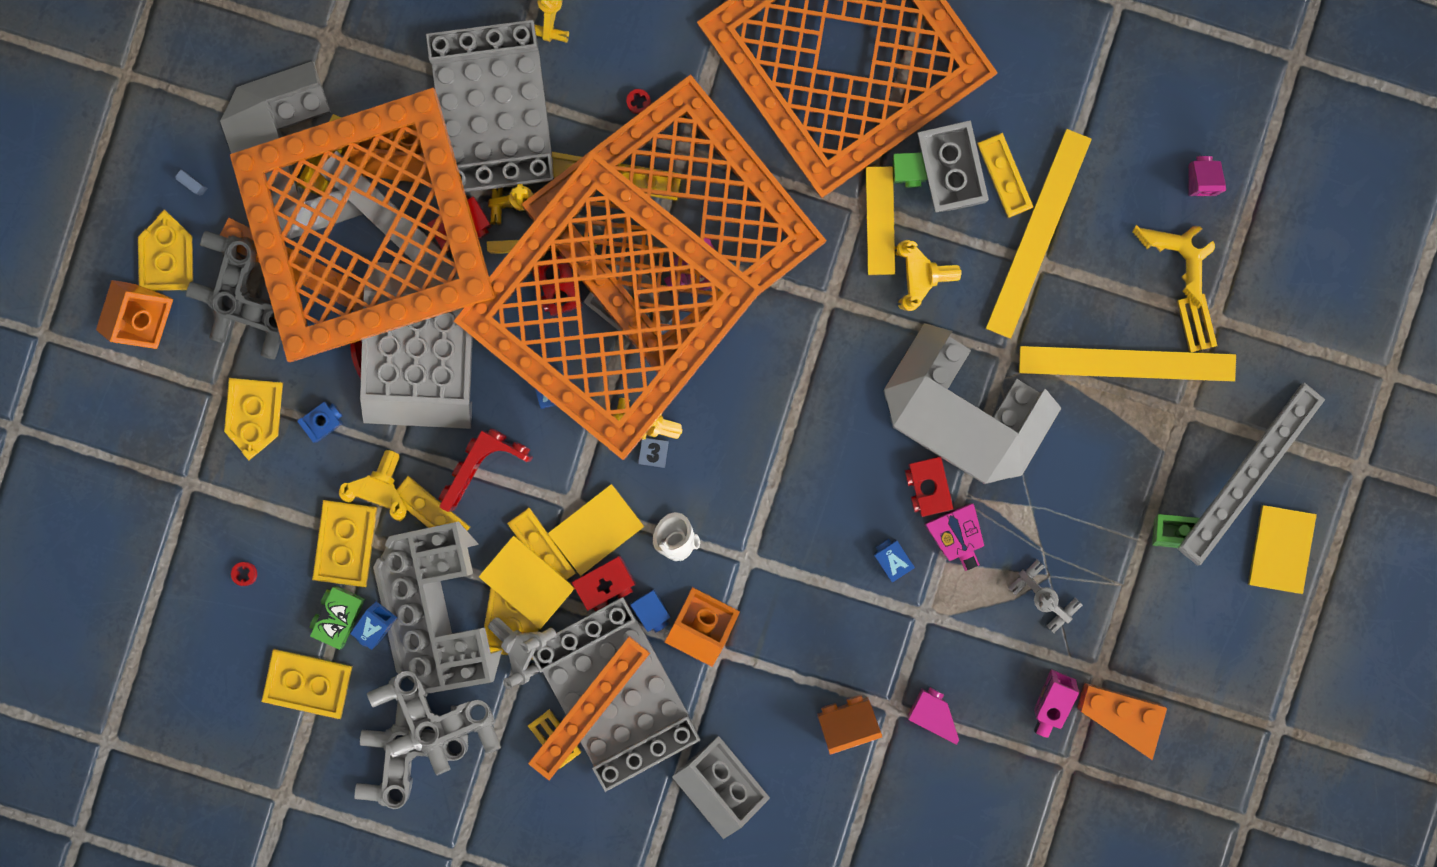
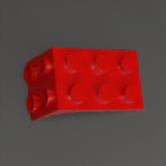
[438,429,533,512]

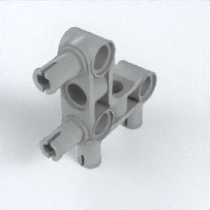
[367,671,501,775]
[355,700,469,809]

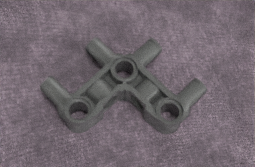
[186,231,281,359]

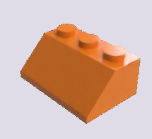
[350,125,431,184]

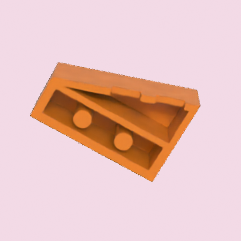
[1077,683,1167,760]

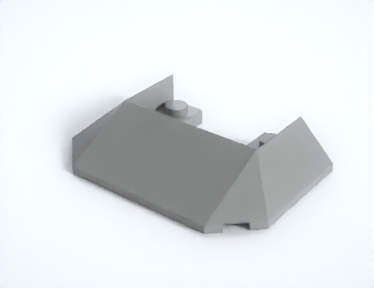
[220,61,363,239]
[883,323,1061,484]
[373,522,502,694]

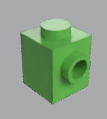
[892,153,928,188]

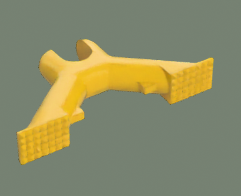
[1132,225,1215,309]

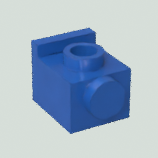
[298,402,343,443]

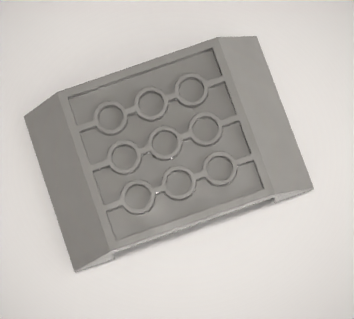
[426,20,554,192]
[360,262,473,429]
[532,597,700,792]

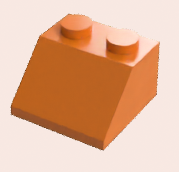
[96,280,173,349]
[665,587,740,667]

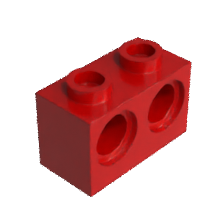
[532,256,583,316]

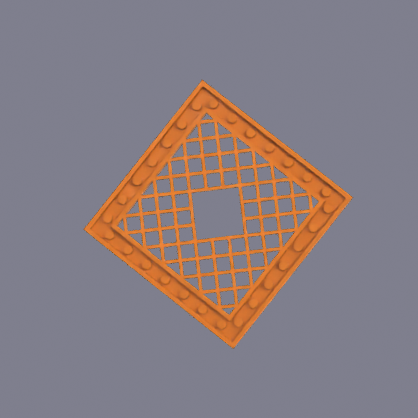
[697,0,998,199]
[521,74,827,374]
[230,88,495,362]
[454,151,763,460]

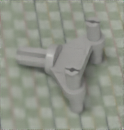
[1008,559,1083,633]
[488,617,556,689]

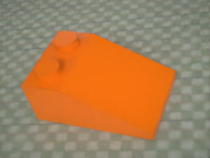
[817,695,882,755]

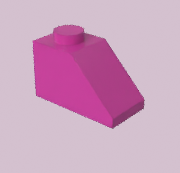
[1189,156,1226,196]
[907,688,959,745]

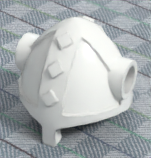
[653,512,700,561]

